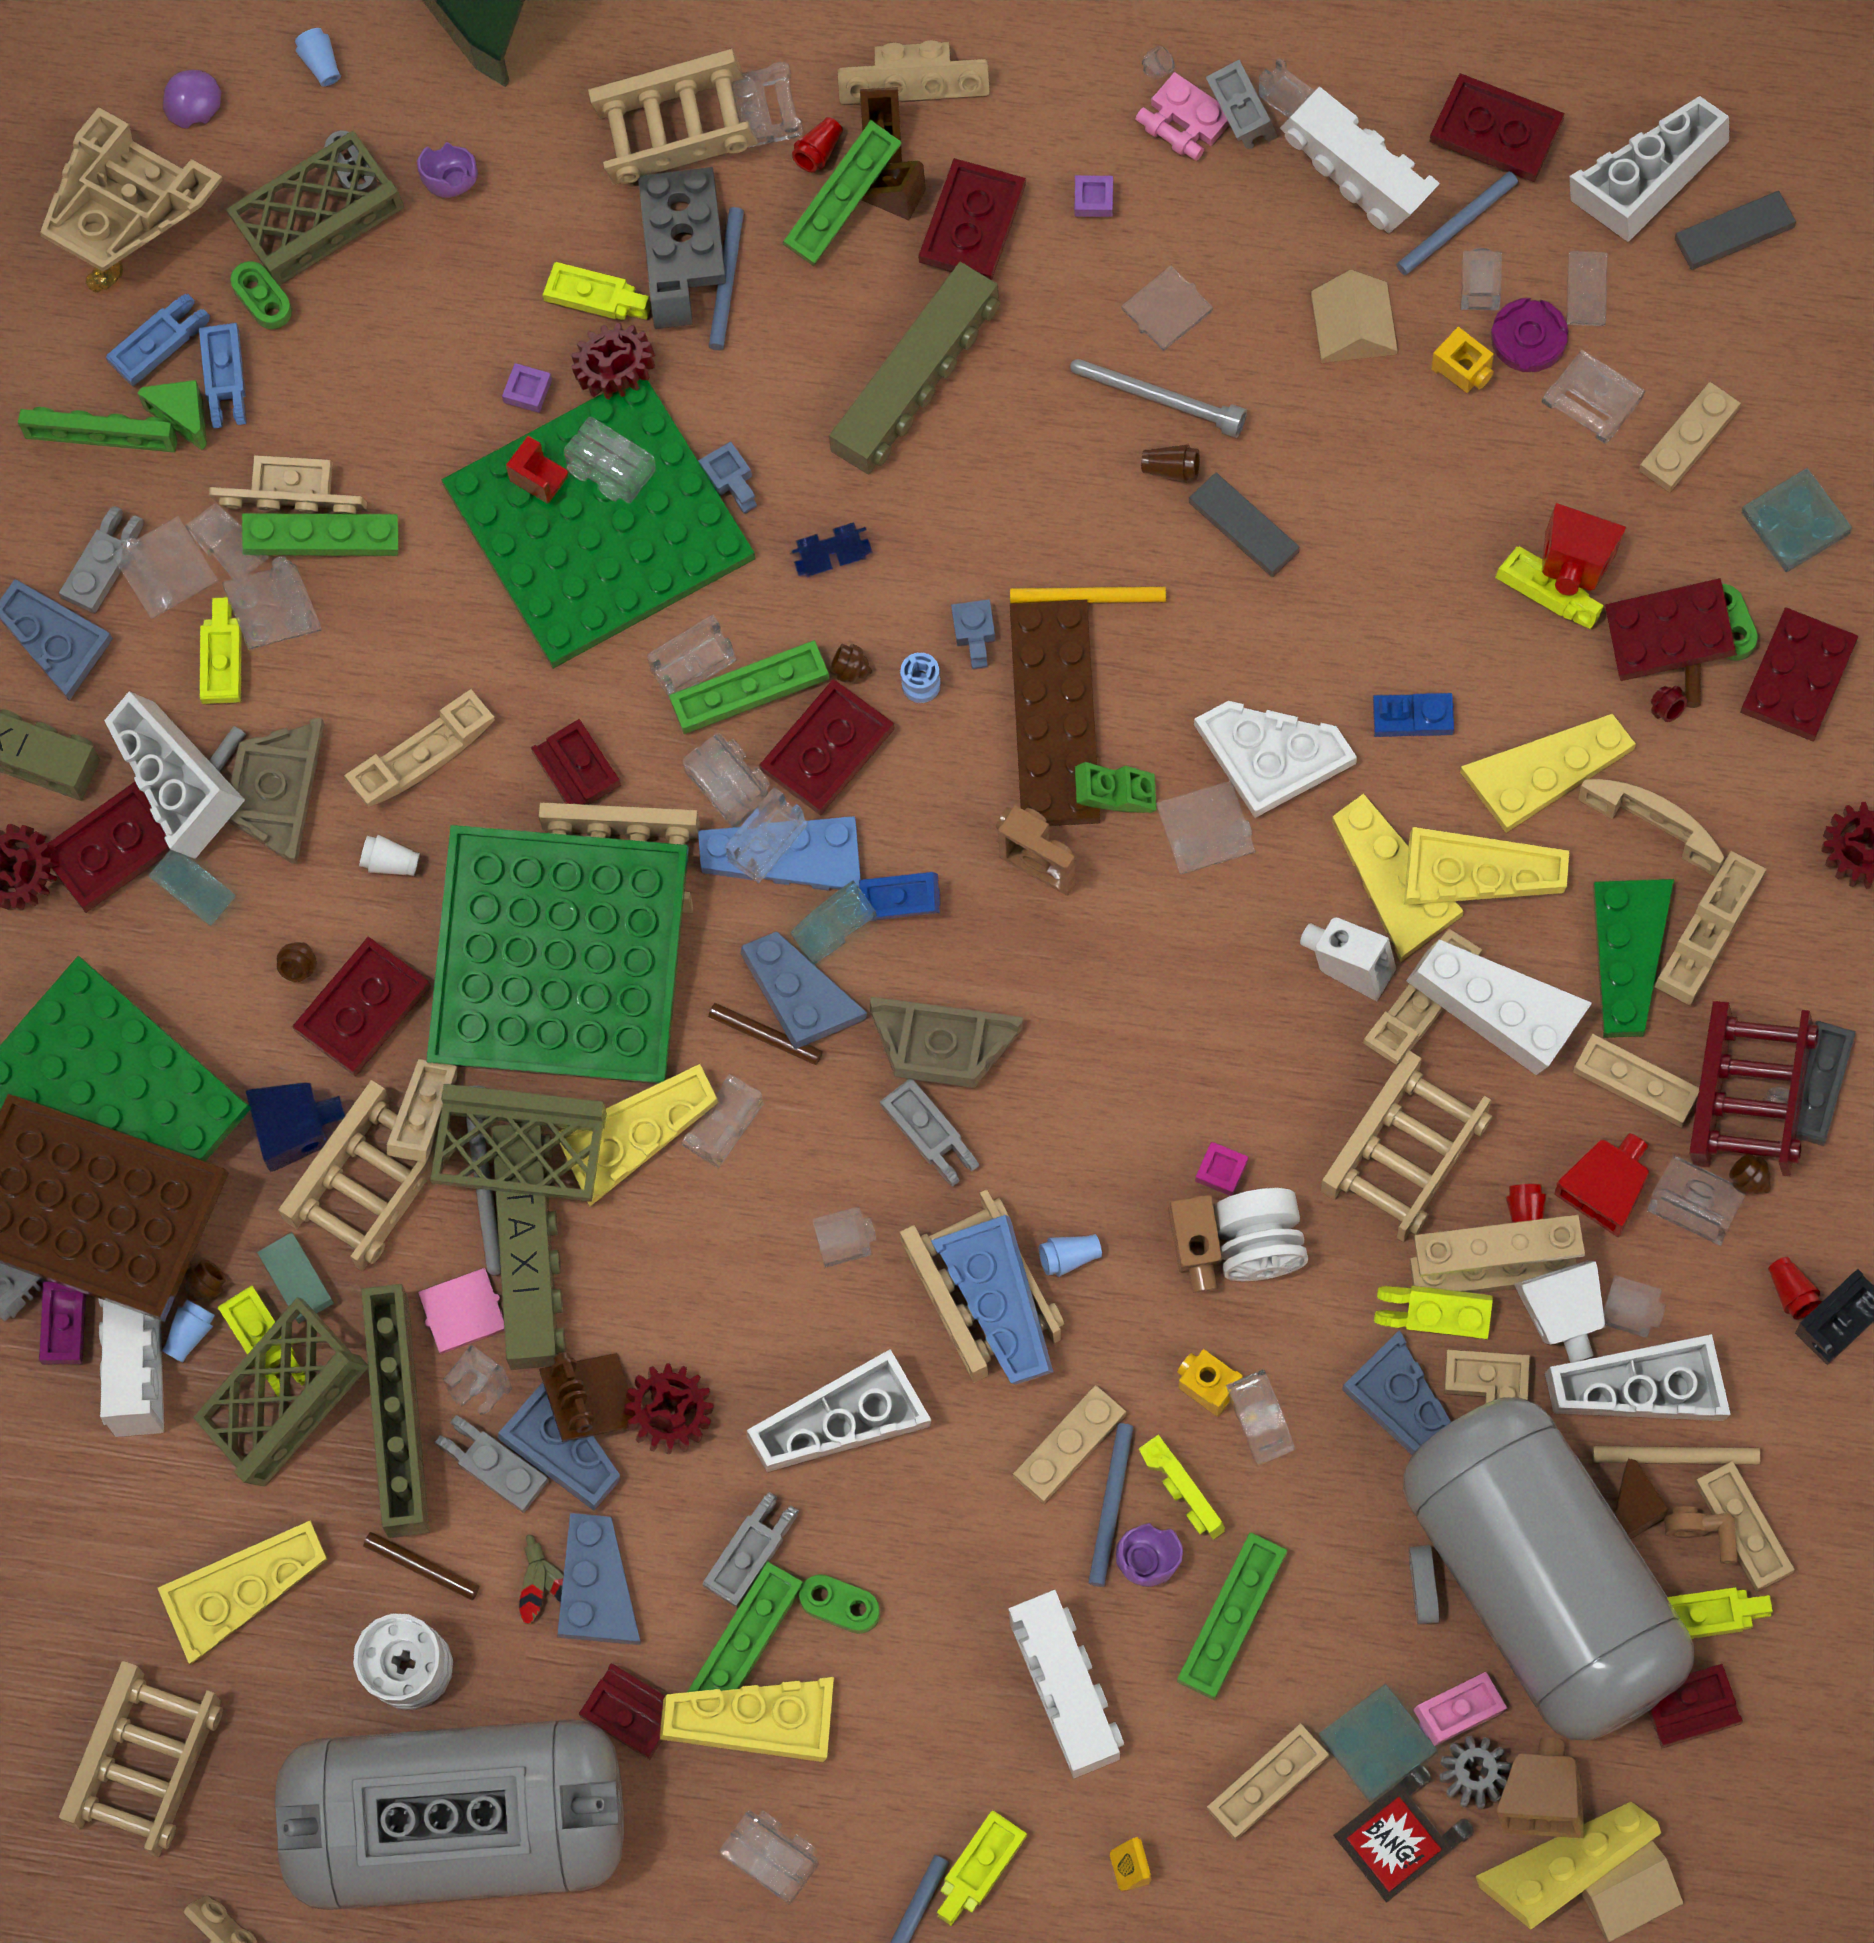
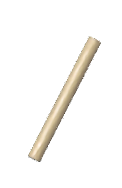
[1593,1446,1760,1465]

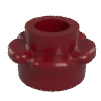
[1651,686,1687,722]

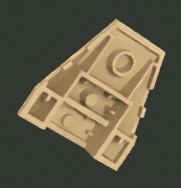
[40,107,223,272]

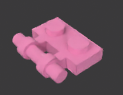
[1135,72,1230,161]

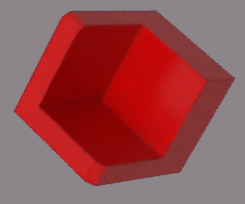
[506,436,568,504]

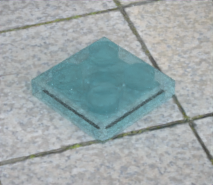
[1741,468,1852,572]
[1319,1683,1437,1803]

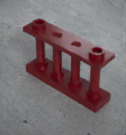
[1689,1001,1819,1177]

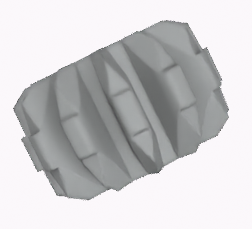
[1439,1736,1511,1809]

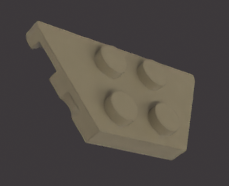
[228,718,325,864]
[870,997,1023,1088]

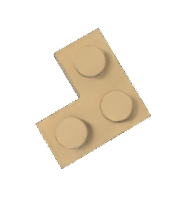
[1444,1350,1530,1404]

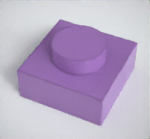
[1074,175,1113,217]
[502,363,552,413]

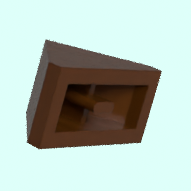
[860,87,902,163]
[862,160,926,221]
[1614,1458,1669,1539]

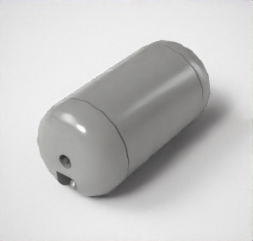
[1403,1397,1694,1740]
[275,1719,624,1910]

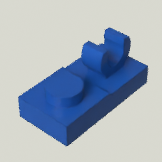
[1373,693,1454,737]
[859,872,940,922]

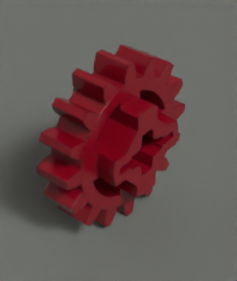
[571,323,655,399]
[1821,802,1874,889]
[0,824,59,911]
[623,1363,714,1454]

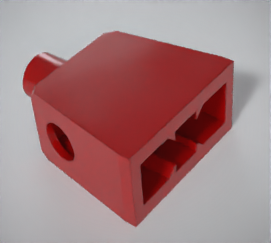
[1541,503,1626,596]
[1554,1133,1649,1237]

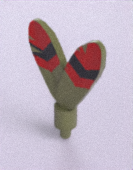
[519,1535,564,1624]

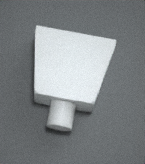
[1300,917,1396,1001]
[1515,1260,1605,1363]

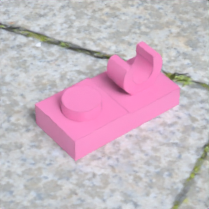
[1414,1672,1507,1746]

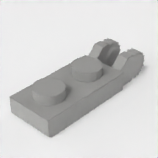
[59,506,144,614]
[880,1079,979,1187]
[435,1415,549,1513]
[702,1492,799,1609]

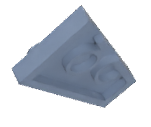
[0,579,113,701]
[740,931,867,1049]
[1342,1330,1451,1455]
[498,1382,620,1511]
[557,1513,640,1645]

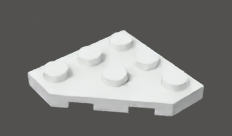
[1194,701,1357,818]

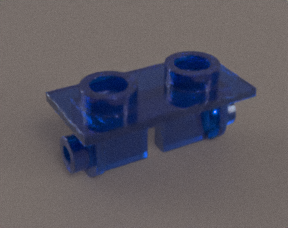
[789,522,872,578]

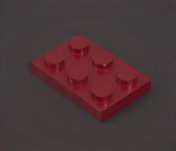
[1429,73,1565,182]
[918,158,1026,280]
[1605,578,1737,681]
[1740,607,1859,742]
[759,679,895,816]
[47,782,174,913]
[292,936,431,1077]

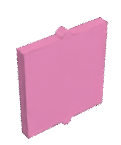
[418,1268,505,1355]

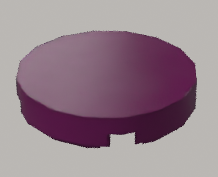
[1491,298,1568,372]

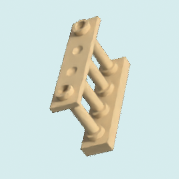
[588,49,758,185]
[539,803,700,913]
[1321,1050,1493,1242]
[278,1080,452,1271]
[900,1190,1064,1383]
[1409,1215,1585,1293]
[59,1661,223,1858]

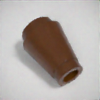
[1141,444,1200,483]

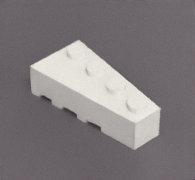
[1280,86,1440,234]
[1569,96,1729,242]
[104,691,245,859]
[1406,940,1592,1075]
[98,1298,164,1437]
[1545,1334,1731,1421]
[747,1349,931,1472]
[1008,1590,1124,1779]

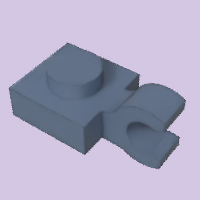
[698,442,757,514]
[951,599,995,669]

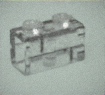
[564,417,656,503]
[682,733,770,828]
[719,1810,819,1905]

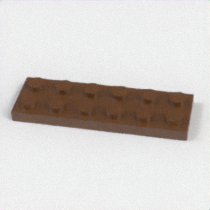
[1010,600,1100,826]

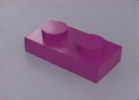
[39,1282,86,1365]

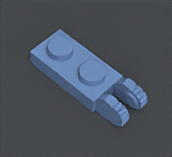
[106,294,210,387]
[199,323,246,428]

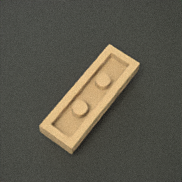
[1639,382,1741,493]
[1573,1034,1699,1127]
[387,1059,458,1162]
[1013,1385,1126,1504]
[1695,1461,1795,1592]
[1207,1723,1329,1841]

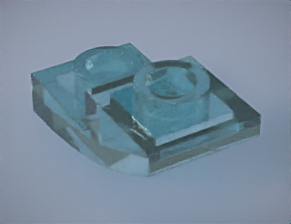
[148,849,236,926]
[790,880,877,964]

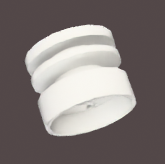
[1213,1188,1308,1282]
[353,1614,453,1710]

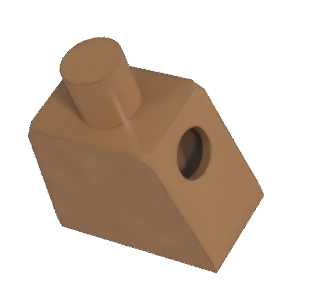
[1168,1195,1222,1293]
[1497,1737,1584,1838]

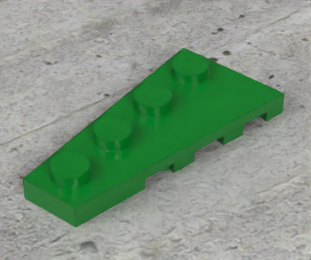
[1593,879,1674,1038]

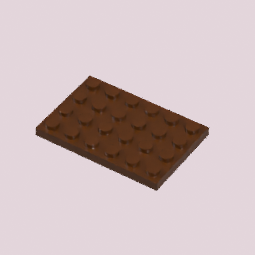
[0,1094,229,1322]

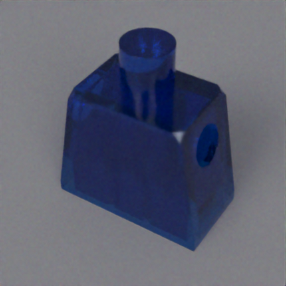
[246,1082,346,1172]

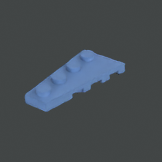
[698,816,861,895]
[931,1215,1053,1385]

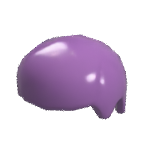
[163,70,221,129]
[417,142,478,198]
[1116,1523,1183,1587]

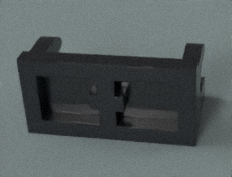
[1795,1269,1874,1365]

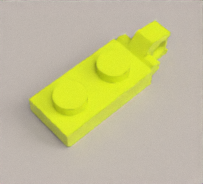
[542,262,651,320]
[1495,546,1604,629]
[200,597,242,704]
[1139,1435,1225,1540]
[1667,1587,1773,1639]
[937,1810,1027,1926]

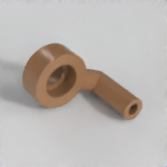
[1664,1506,1737,1564]

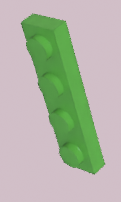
[783,120,902,266]
[18,407,178,453]
[242,513,398,556]
[669,640,829,734]
[1177,1532,1287,1701]
[687,1561,803,1692]

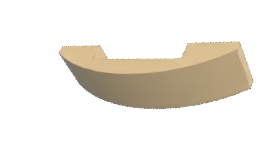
[344,689,495,807]
[1578,779,1724,877]
[1363,929,1482,1065]

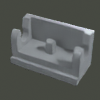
[1206,60,1278,149]

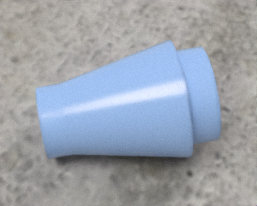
[295,28,341,87]
[1039,1234,1102,1277]
[162,1299,215,1363]

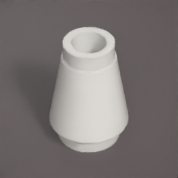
[359,835,420,876]

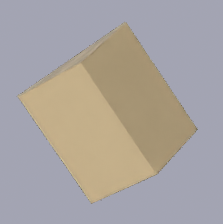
[1311,270,1398,363]
[1581,1841,1683,1943]

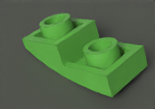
[1075,762,1156,813]

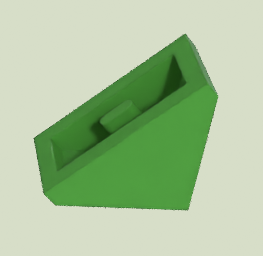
[138,380,207,450]

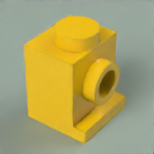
[1431,327,1494,393]
[1177,1349,1243,1417]

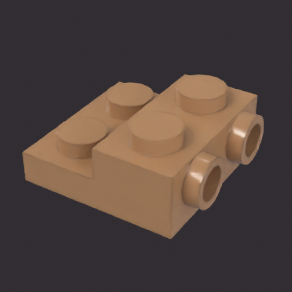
[996,805,1076,896]

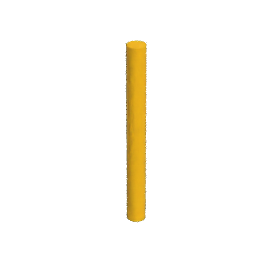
[1010,586,1166,604]

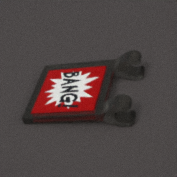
[1333,1765,1474,1903]

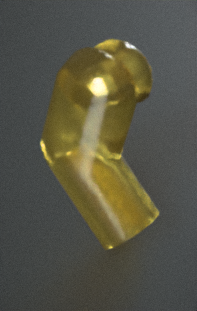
[86,260,123,293]

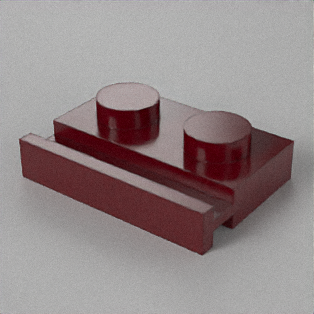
[531,719,621,805]
[579,1663,665,1760]
[1648,1664,1743,1749]

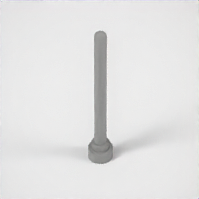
[1070,359,1247,438]
[466,1086,501,1276]

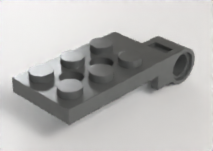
[638,167,726,329]

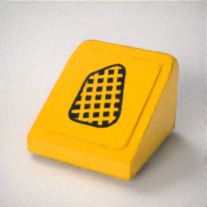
[1110,1837,1151,1891]

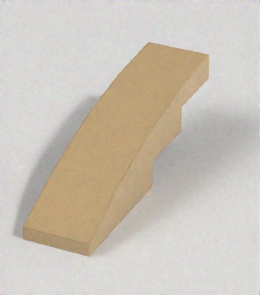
[1655,851,1766,1005]

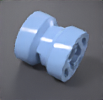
[900,652,941,703]

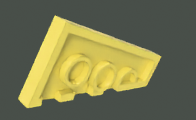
[1460,714,1636,833]
[1332,793,1463,962]
[1404,827,1569,905]
[559,1064,718,1206]
[157,1521,328,1665]
[660,1677,834,1762]
[1476,1802,1661,1929]

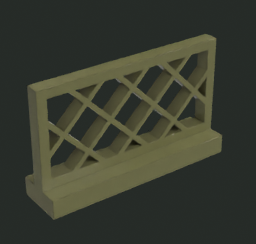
[226,130,404,286]
[431,1084,607,1202]
[193,1297,369,1487]

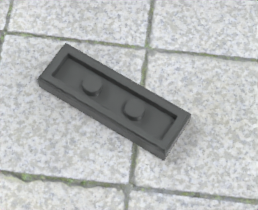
[1675,191,1796,270]
[1189,472,1299,577]
[1796,1021,1856,1146]

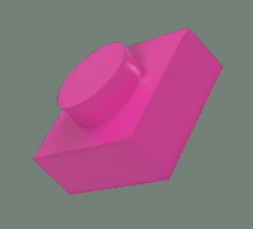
[1195,1142,1248,1196]

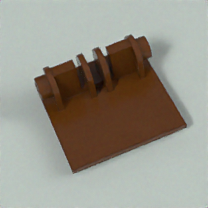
[539,1353,633,1442]

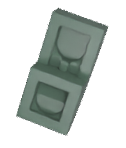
[257,1232,334,1324]

